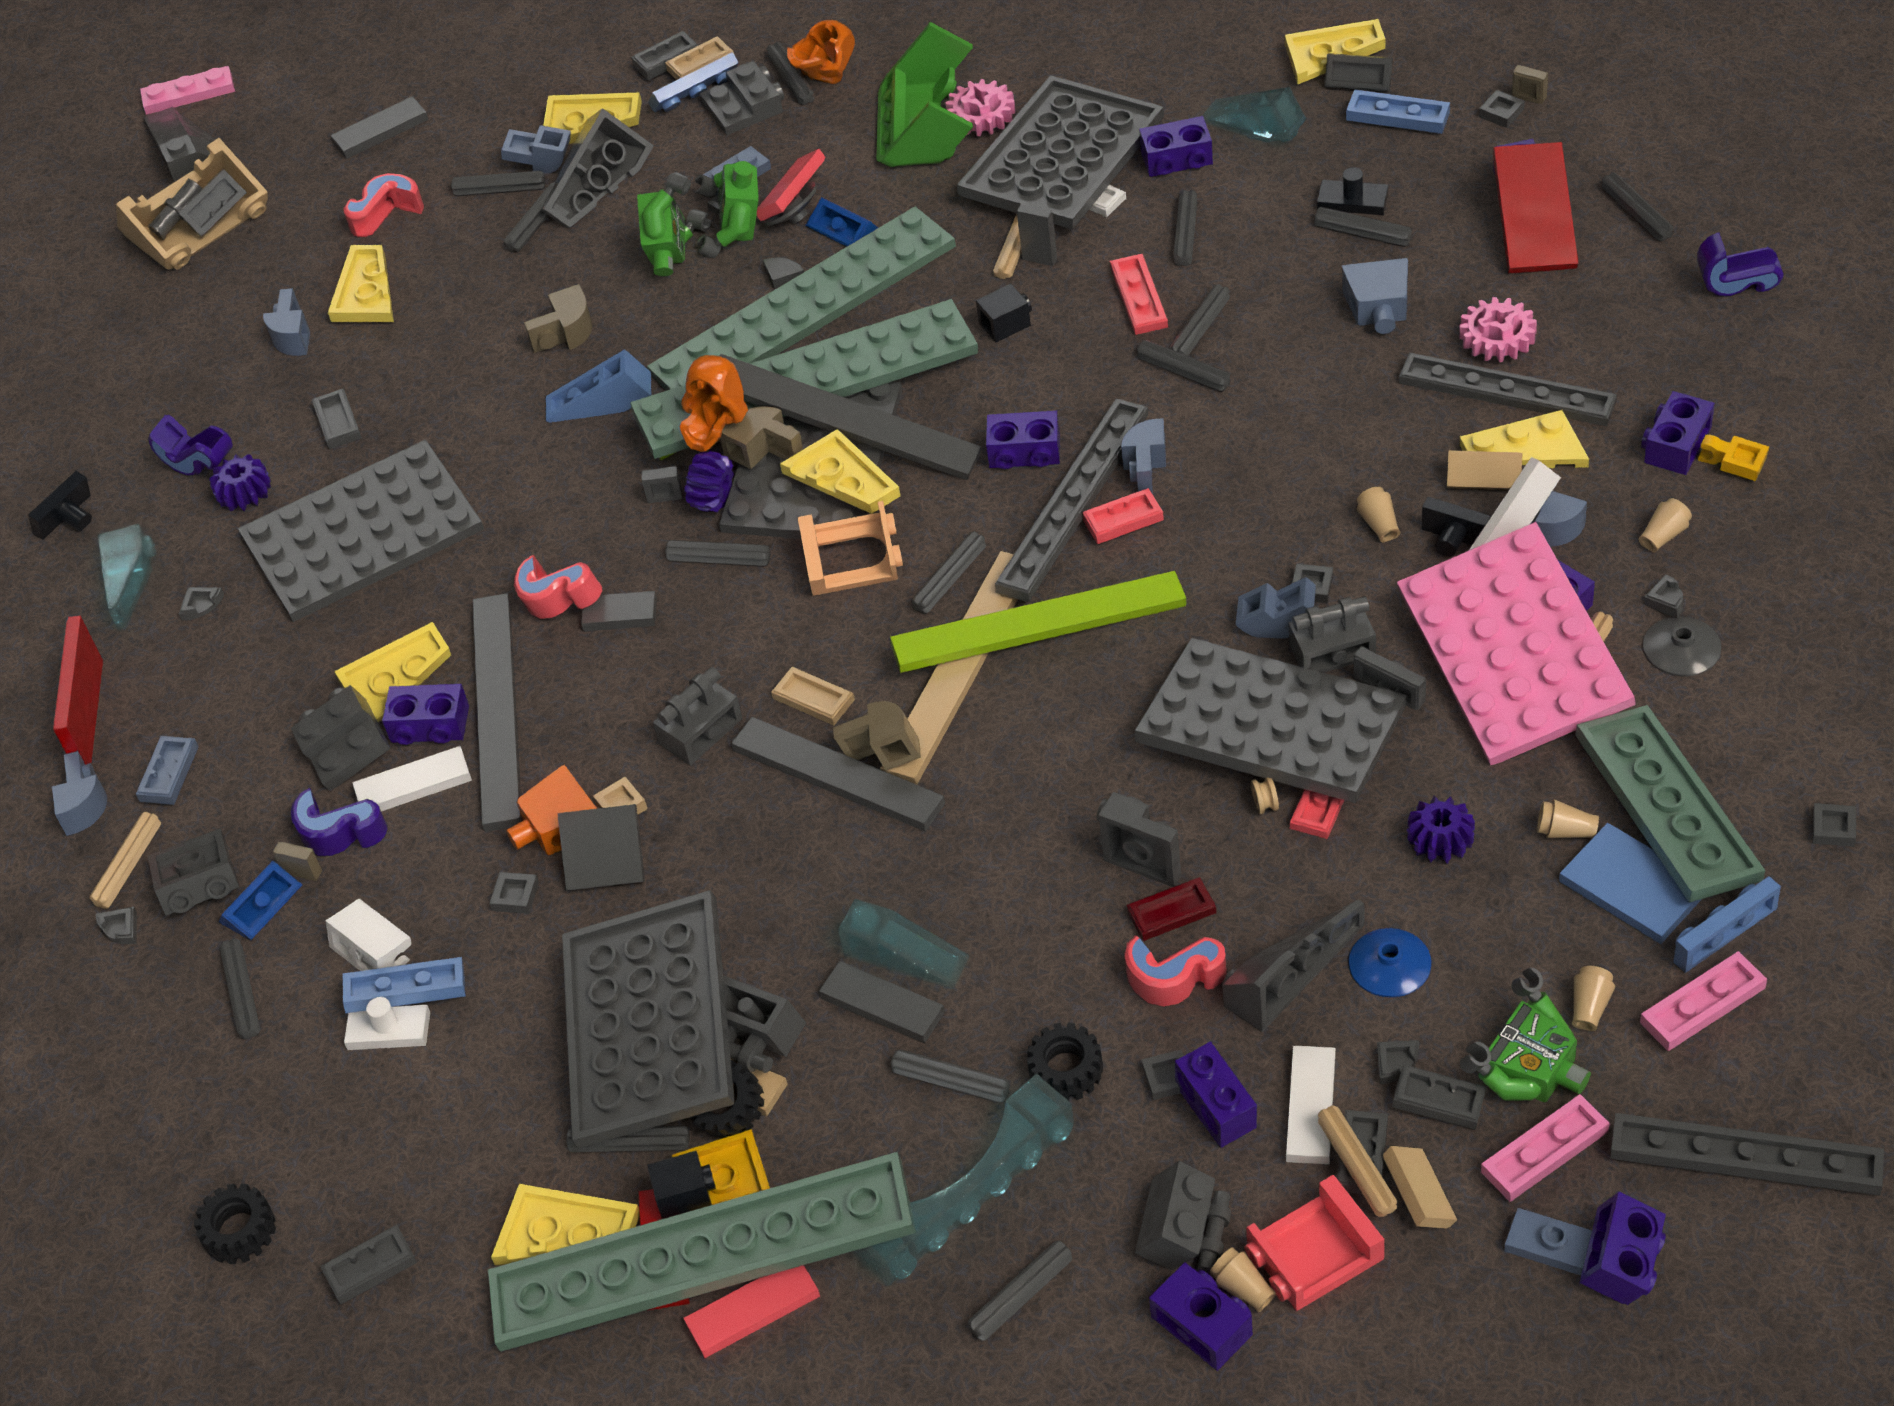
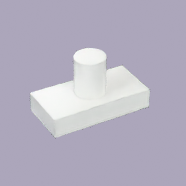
[344,997,430,1050]

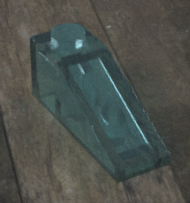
[1202,87,1306,142]
[98,524,156,631]
[838,899,969,989]

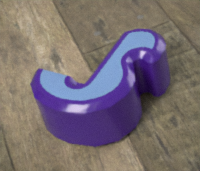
[1697,232,1784,296]
[148,415,233,475]
[291,788,387,856]

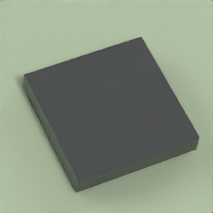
[558,804,645,891]

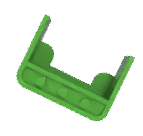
[876,22,973,167]

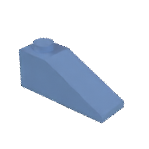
[546,349,652,423]

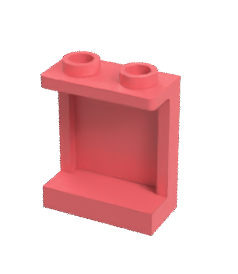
[1244,1174,1384,1311]

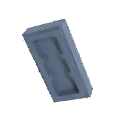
[136,736,199,805]
[1504,1208,1592,1275]

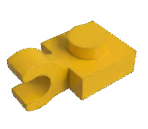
[1698,435,1769,481]

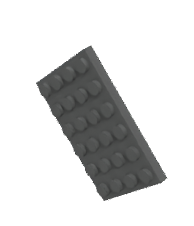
[957,75,1164,229]
[719,382,903,543]
[238,439,484,622]
[1135,638,1407,803]
[562,890,735,1148]

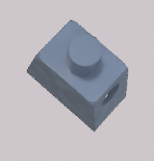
[1342,258,1408,334]

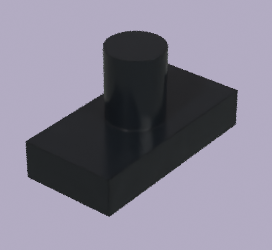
[1317,167,1389,216]
[28,471,92,540]
[1422,497,1492,557]

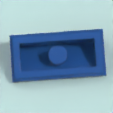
[805,197,878,247]
[219,861,302,941]

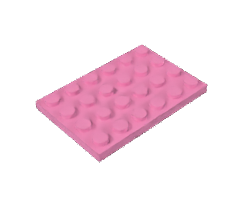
[1397,522,1636,766]

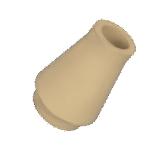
[1357,487,1400,543]
[1639,498,1692,553]
[1537,799,1599,839]
[1572,966,1615,1031]
[1210,1247,1276,1312]

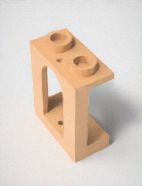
[798,501,903,596]

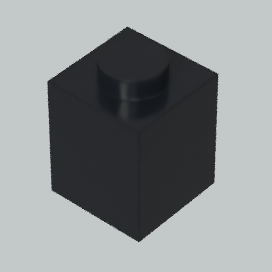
[976,284,1032,342]
[647,1150,716,1219]

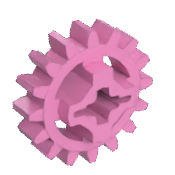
[946,79,1016,136]
[1459,297,1537,362]

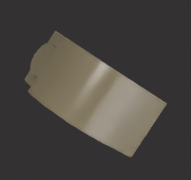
[524,284,593,353]
[720,406,803,469]
[833,701,921,770]

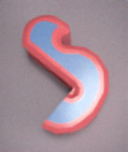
[343,173,424,237]
[514,555,602,619]
[1125,935,1227,1007]

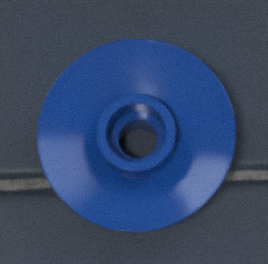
[1349,928,1431,997]

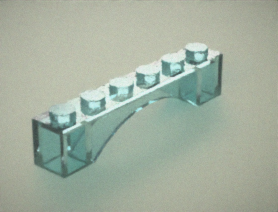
[853,1074,1074,1286]

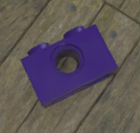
[1149,1262,1253,1371]

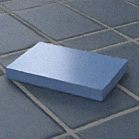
[1559,823,1702,944]

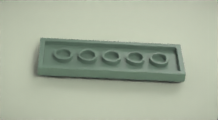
[1575,705,1765,903]

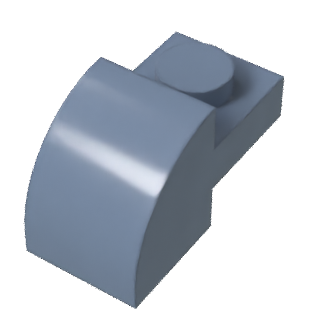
[501,125,571,173]
[263,288,310,356]
[1121,418,1166,494]
[1531,491,1587,547]
[1236,577,1316,638]
[52,751,107,836]

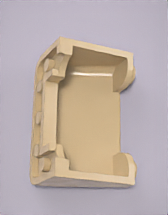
[116,138,268,270]

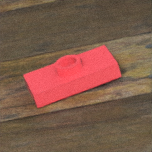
[1082,488,1164,544]

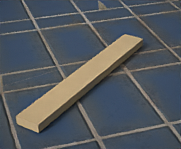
[880,551,1018,785]

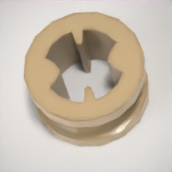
[1251,778,1279,815]

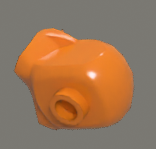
[787,20,855,84]
[680,355,748,452]

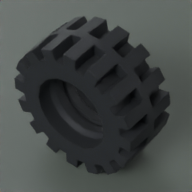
[1027,1023,1103,1102]
[689,1060,765,1138]
[194,1183,276,1264]

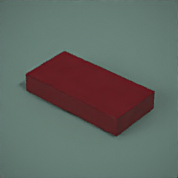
[1126,877,1217,941]

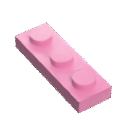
[140,66,235,115]
[1640,951,1767,1051]
[1481,1094,1610,1202]

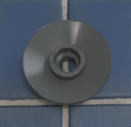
[762,182,817,226]
[1643,616,1721,676]

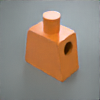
[506,765,597,855]

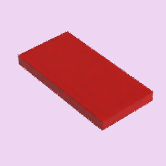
[1492,142,1578,273]
[53,615,103,765]

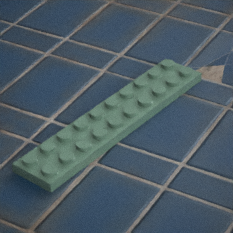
[647,206,956,391]
[630,299,978,459]
[488,1152,916,1352]

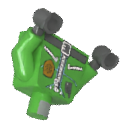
[695,161,758,258]
[637,172,711,276]
[1460,968,1591,1102]

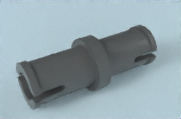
[148,178,202,239]

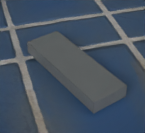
[331,96,429,159]
[819,961,945,1044]

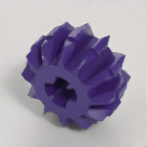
[684,451,734,512]
[209,454,271,511]
[1407,795,1475,864]

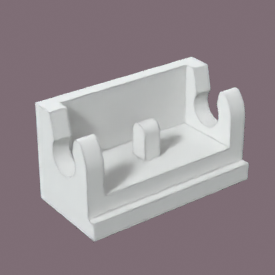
[326,899,411,971]

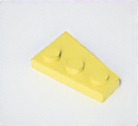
[1285,19,1385,84]
[543,92,642,144]
[328,245,394,322]
[1460,410,1589,468]
[780,429,900,514]
[335,622,451,722]
[491,1184,640,1265]

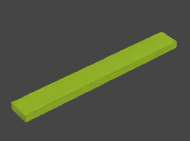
[890,571,1186,673]

